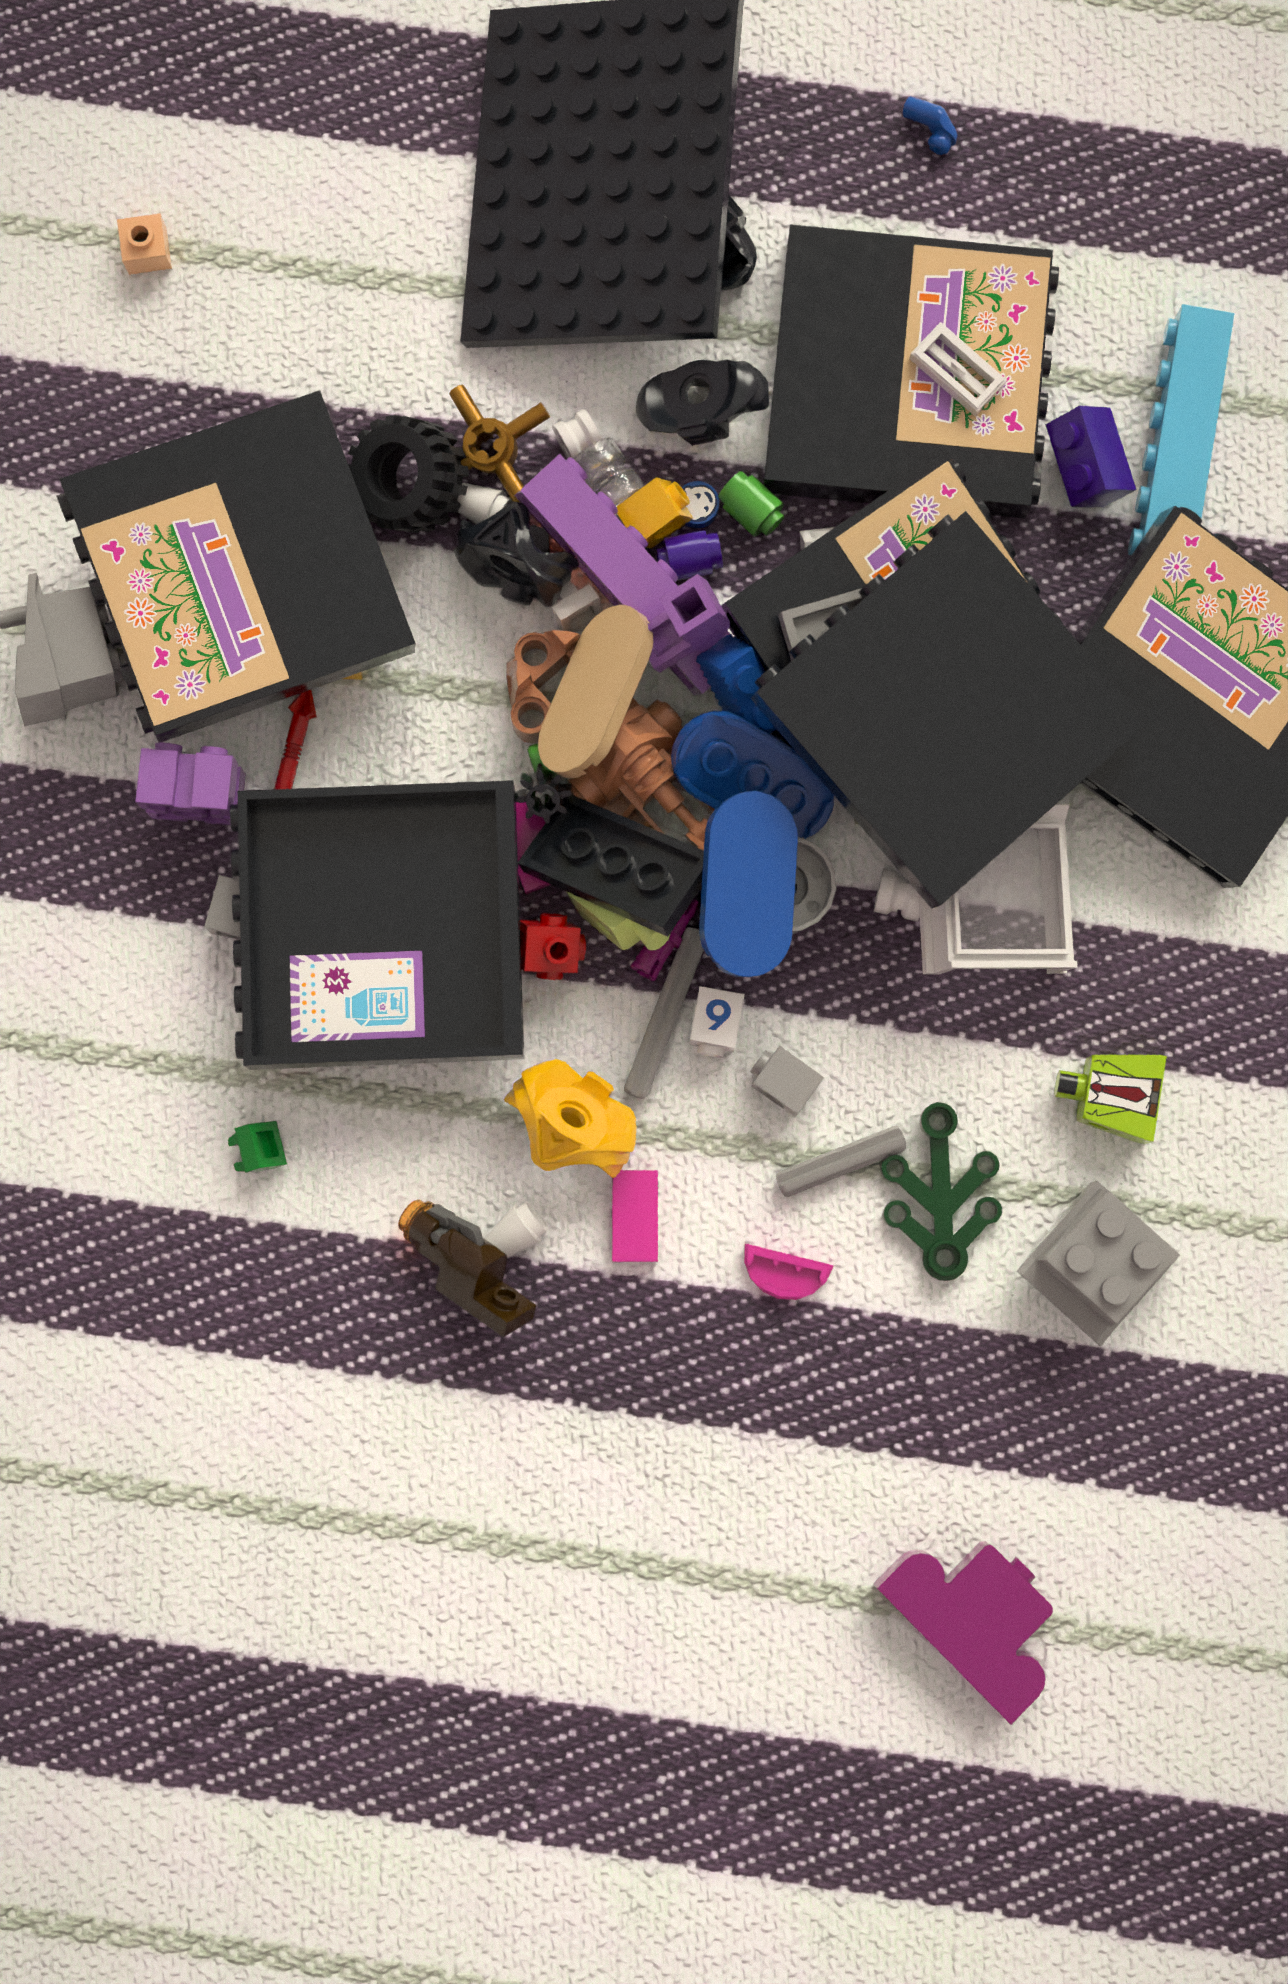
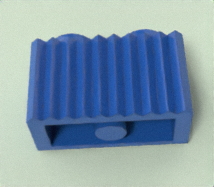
[696,634,776,734]

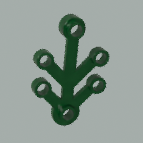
[880,1102,1002,1281]

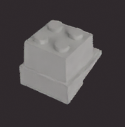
[0,573,122,727]
[1016,1181,1180,1346]

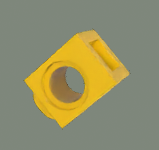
[616,477,693,548]

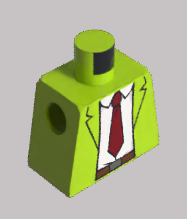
[1054,1055,1167,1144]

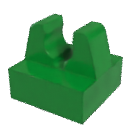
[228,1121,287,1173]

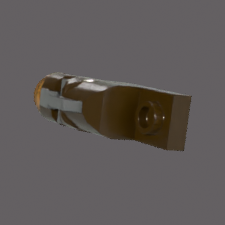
[398,1199,537,1337]

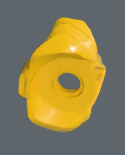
[504,1059,637,1178]

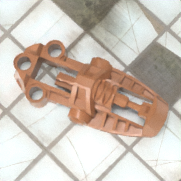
[506,630,715,851]

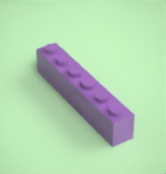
[514,454,730,696]

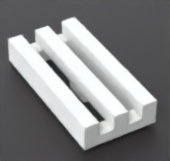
[909,322,1007,417]

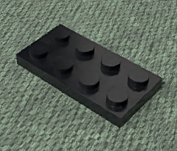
[518,795,704,937]

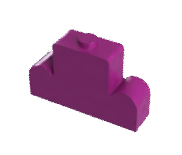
[874,1541,1053,1725]

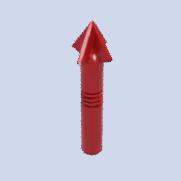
[274,690,317,789]

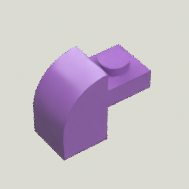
[648,574,730,673]

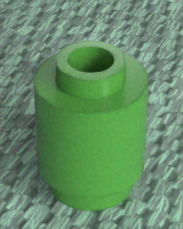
[718,471,784,537]

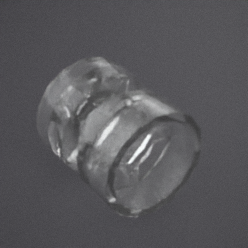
[573,437,645,518]

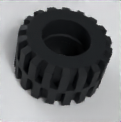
[348,415,469,533]

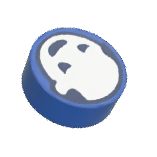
[682,481,719,528]

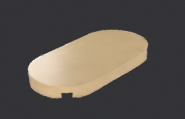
[538,605,653,778]

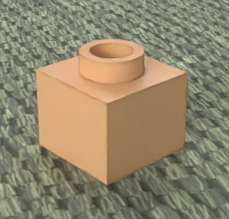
[117,213,172,275]

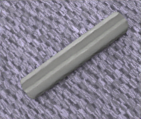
[776,1126,906,1197]

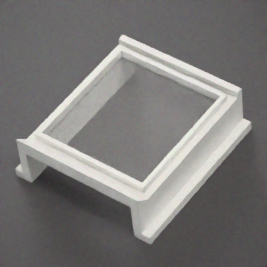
[918,804,1077,974]

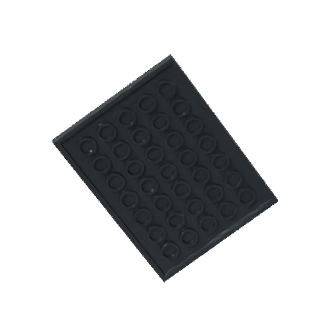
[460,0,744,348]

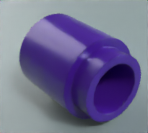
[656,530,723,581]

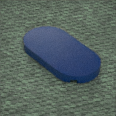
[671,711,834,839]
[699,791,798,977]

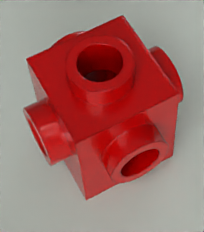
[520,913,586,980]

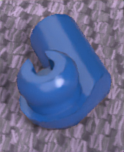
[903,96,957,155]

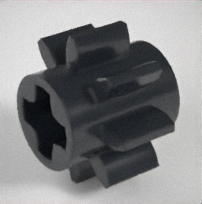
[515,763,572,823]

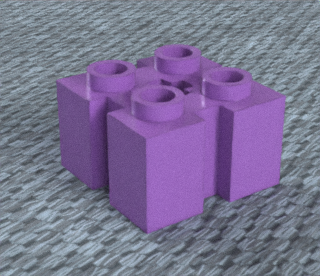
[135,742,246,825]

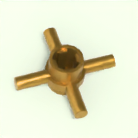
[449,384,550,502]

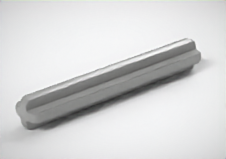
[624,928,704,1099]

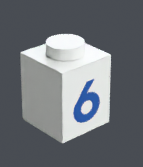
[689,986,744,1058]

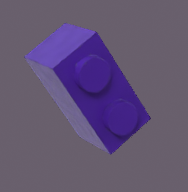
[1045,406,1137,508]

